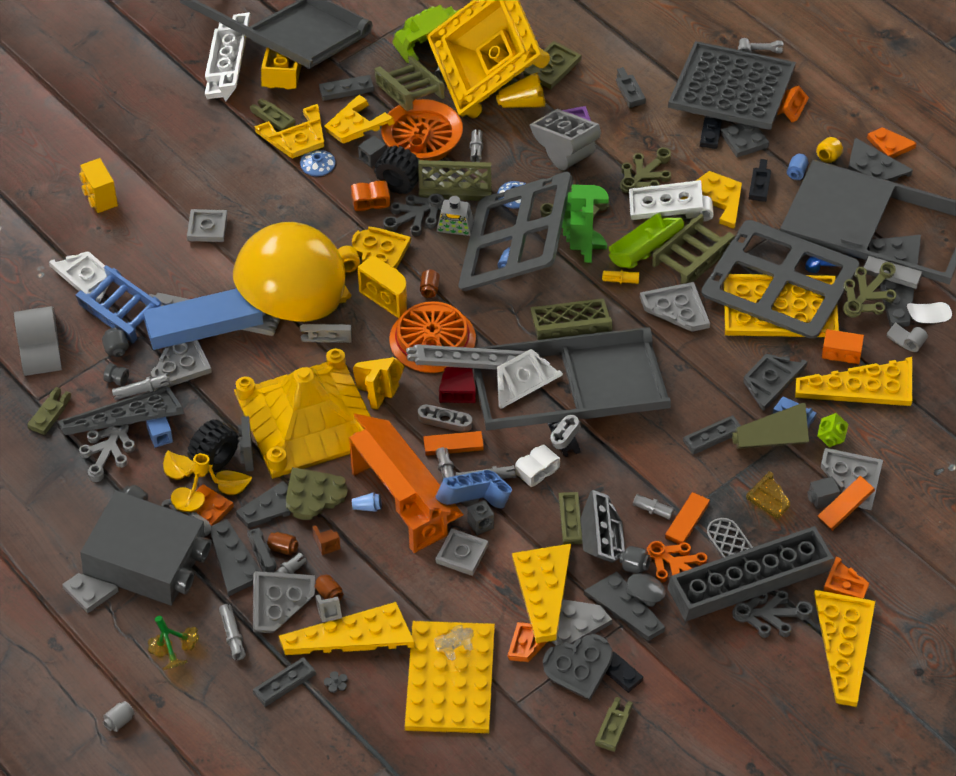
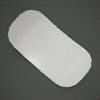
[907,302,952,323]

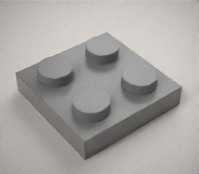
[187,209,228,242]
[436,529,489,576]

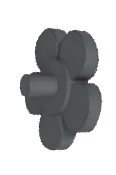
[324,671,348,693]

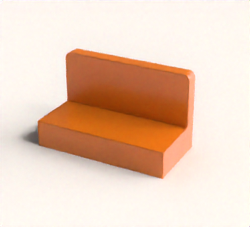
[777,85,809,122]

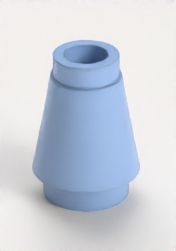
[352,492,382,512]

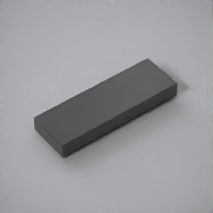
[683,415,741,455]
[253,657,316,707]

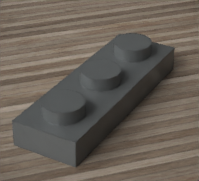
[319,75,374,101]

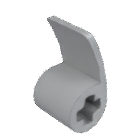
[887,322,928,352]

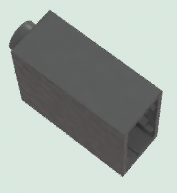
[80,490,211,606]

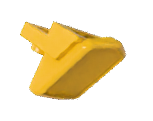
[353,357,404,410]

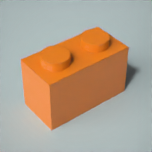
[822,329,864,364]

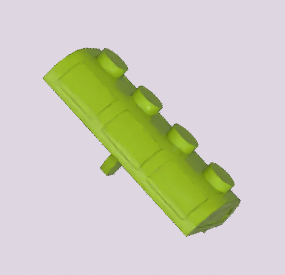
[608,213,684,269]

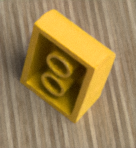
[261,47,301,89]
[357,255,407,319]

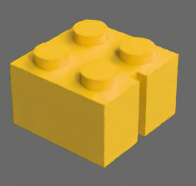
[79,158,118,213]

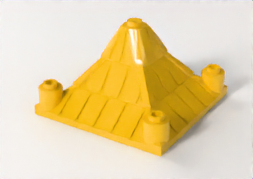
[426,0,550,118]
[234,348,371,479]

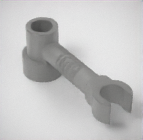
[738,38,783,54]

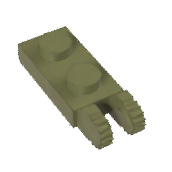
[250,98,296,131]
[27,387,71,435]
[595,697,633,752]

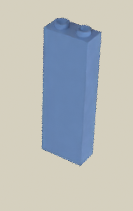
[143,289,265,350]

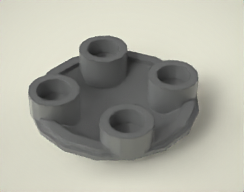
[626,573,666,607]

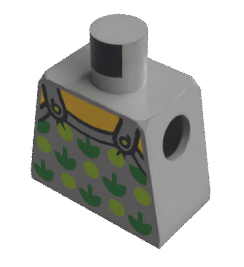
[437,196,474,236]

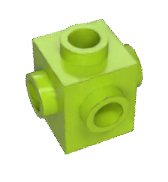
[817,413,849,448]

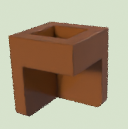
[312,526,341,555]

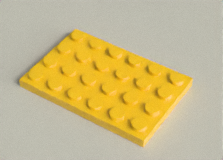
[723,274,839,337]
[405,621,495,733]

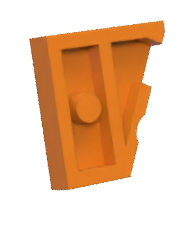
[867,127,916,158]
[823,556,869,599]
[507,622,547,662]

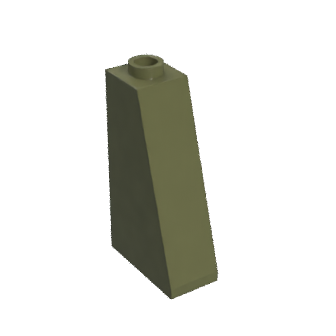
[732,403,809,449]

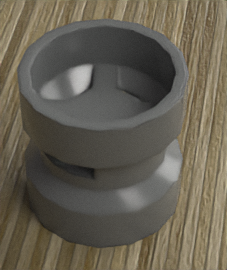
[103,363,129,387]

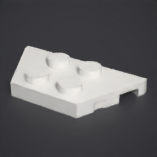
[49,251,108,304]
[497,349,563,409]

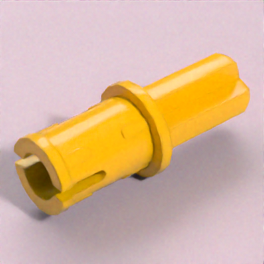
[602,270,639,284]

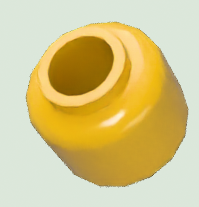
[816,137,843,163]
[338,246,360,273]

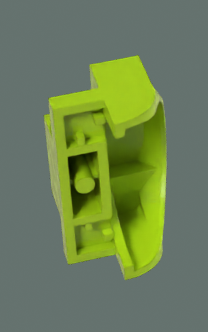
[392,5,462,64]

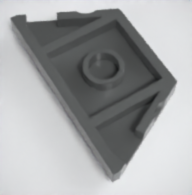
[848,138,913,182]
[743,354,807,411]

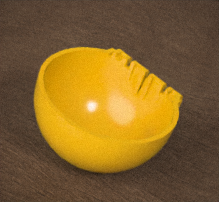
[233,222,352,321]

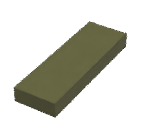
[559,492,583,545]

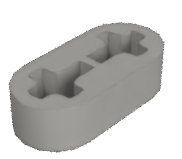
[550,415,581,449]

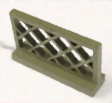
[418,160,492,201]
[530,298,612,340]

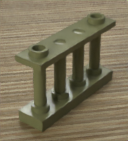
[374,56,445,111]
[652,214,735,285]

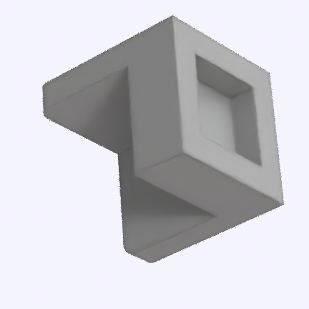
[315,595,342,623]

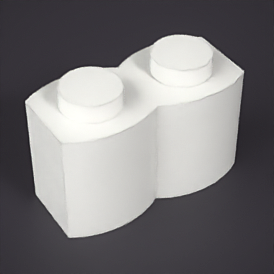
[515,445,560,487]

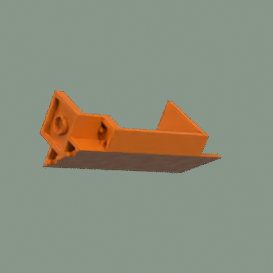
[349,413,464,553]

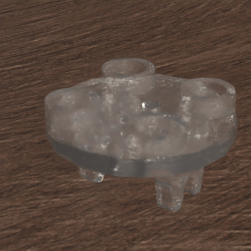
[434,625,474,661]

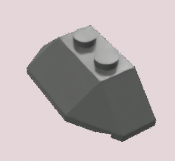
[580,490,625,562]

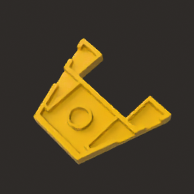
[324,95,395,144]
[255,104,324,158]
[680,171,742,229]

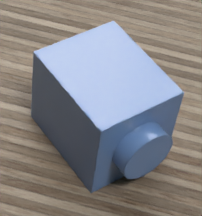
[146,417,173,448]

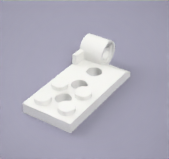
[629,180,713,222]

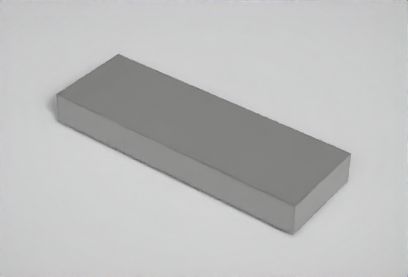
[864,256,922,289]

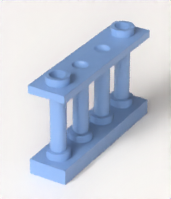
[76,265,162,343]

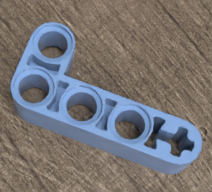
[436,470,512,508]

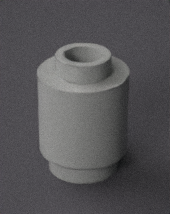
[103,701,135,732]

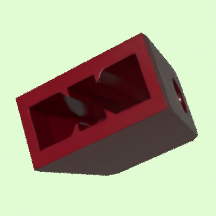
[439,367,476,403]

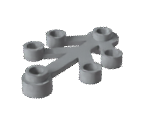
[79,424,135,482]

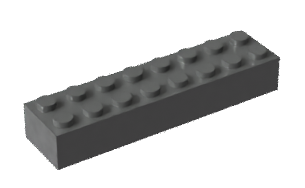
[667,526,834,622]

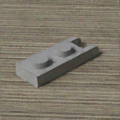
[300,324,352,343]

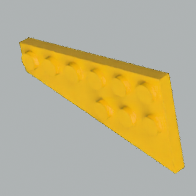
[795,357,912,406]
[512,544,571,643]
[814,590,875,707]
[279,602,415,655]

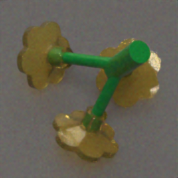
[148,616,199,670]

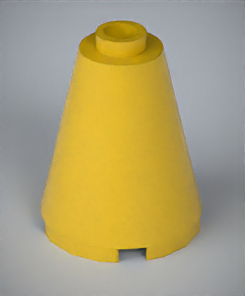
[496,72,546,108]

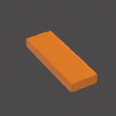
[423,431,484,456]
[818,476,875,531]
[665,492,710,544]

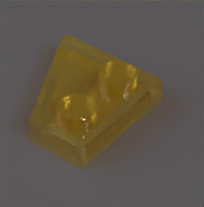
[746,471,790,519]

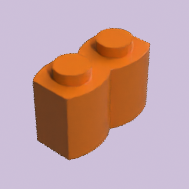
[351,181,390,211]

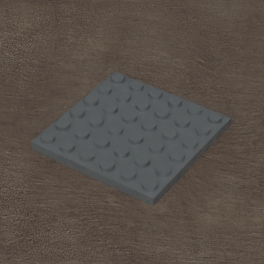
[668,41,796,130]

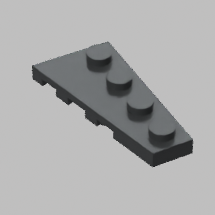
[584,572,665,641]

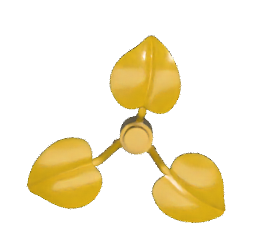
[163,450,252,512]

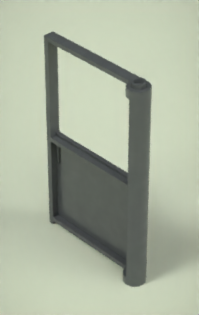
[180,0,373,69]
[780,160,956,285]
[472,327,671,431]

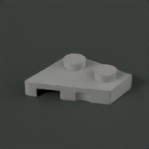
[62,573,119,613]

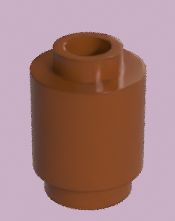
[420,269,440,298]
[267,532,299,556]
[315,574,344,601]

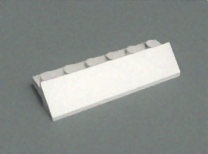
[205,12,251,102]

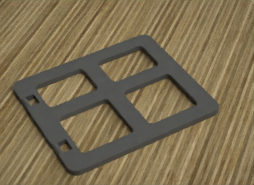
[458,172,572,291]
[701,220,859,339]

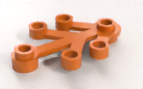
[647,541,707,583]

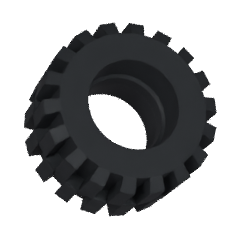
[374,146,420,194]
[187,419,239,472]

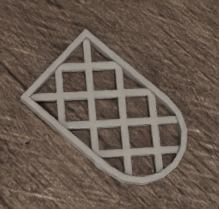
[707,518,753,558]

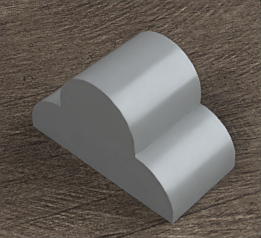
[530,109,601,170]
[14,306,62,376]

